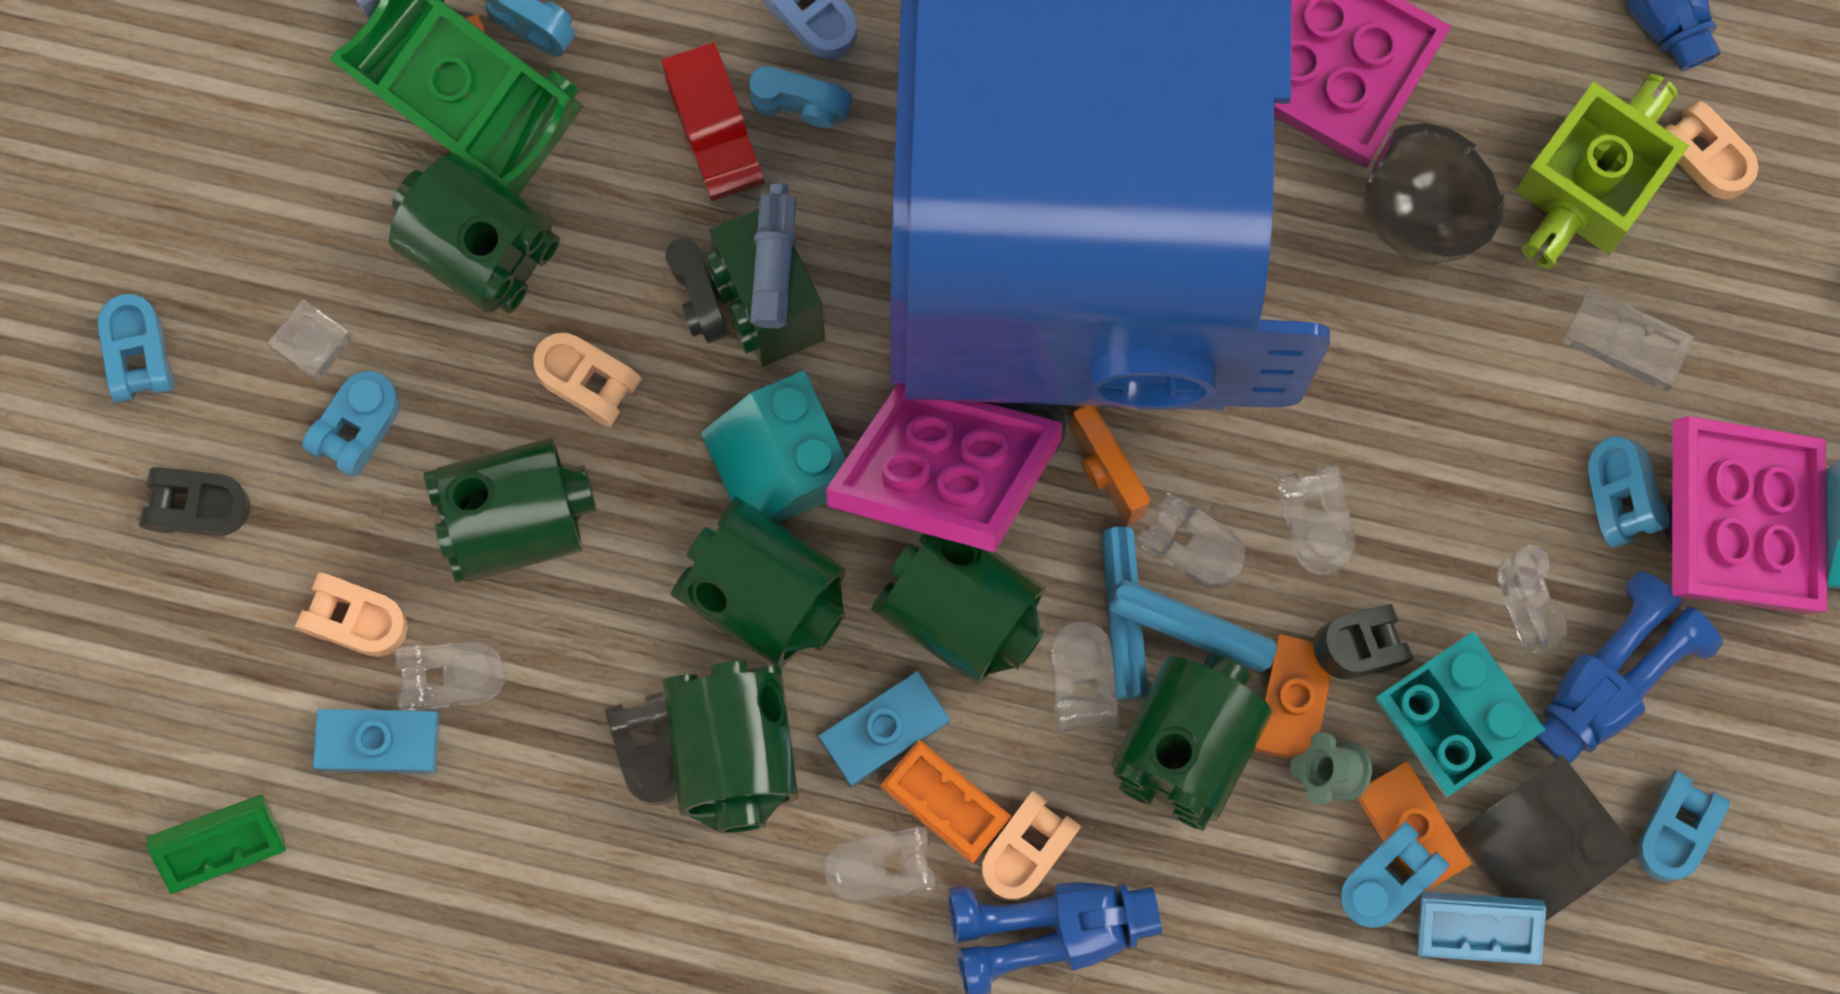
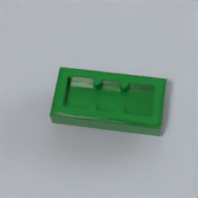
[146,794,286,894]

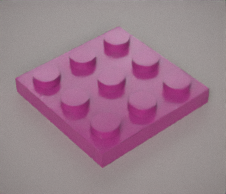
[1274,0,1451,168]
[826,384,1062,553]
[1672,416,1827,614]

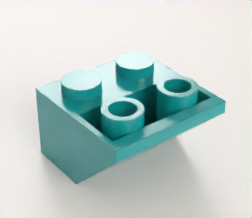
[1375,631,1545,798]

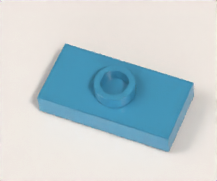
[818,671,951,788]
[313,709,440,774]
[1417,892,1546,965]

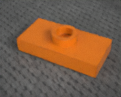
[1069,406,1150,526]
[1254,634,1331,760]
[881,740,1012,865]
[1357,761,1472,897]

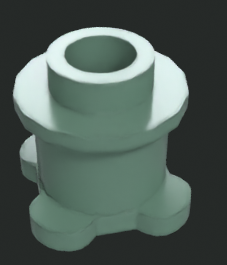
[1290,732,1372,805]

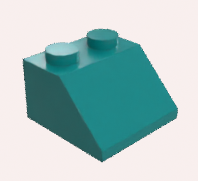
[701,370,846,524]

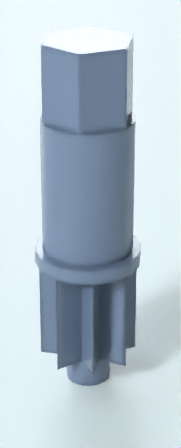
[750,183,797,328]

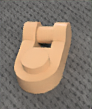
[1664,101,1759,199]
[533,333,642,427]
[294,572,408,657]
[982,790,1082,901]

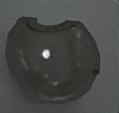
[1363,123,1504,264]

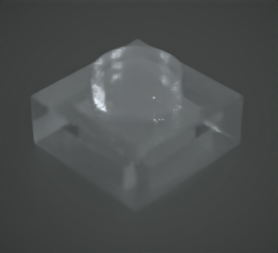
[267,299,353,382]

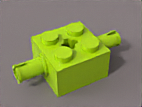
[1515,74,1690,269]

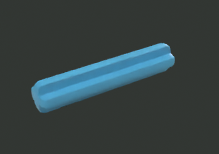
[1102,526,1148,700]
[1109,580,1277,672]

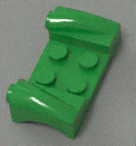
[329,0,584,195]

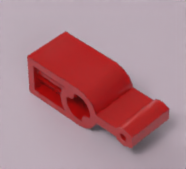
[661,42,765,201]

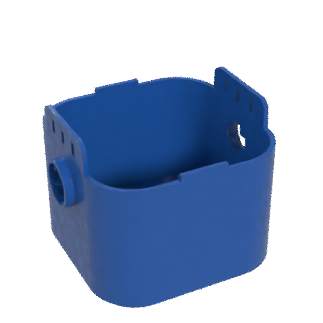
[891,0,1330,411]

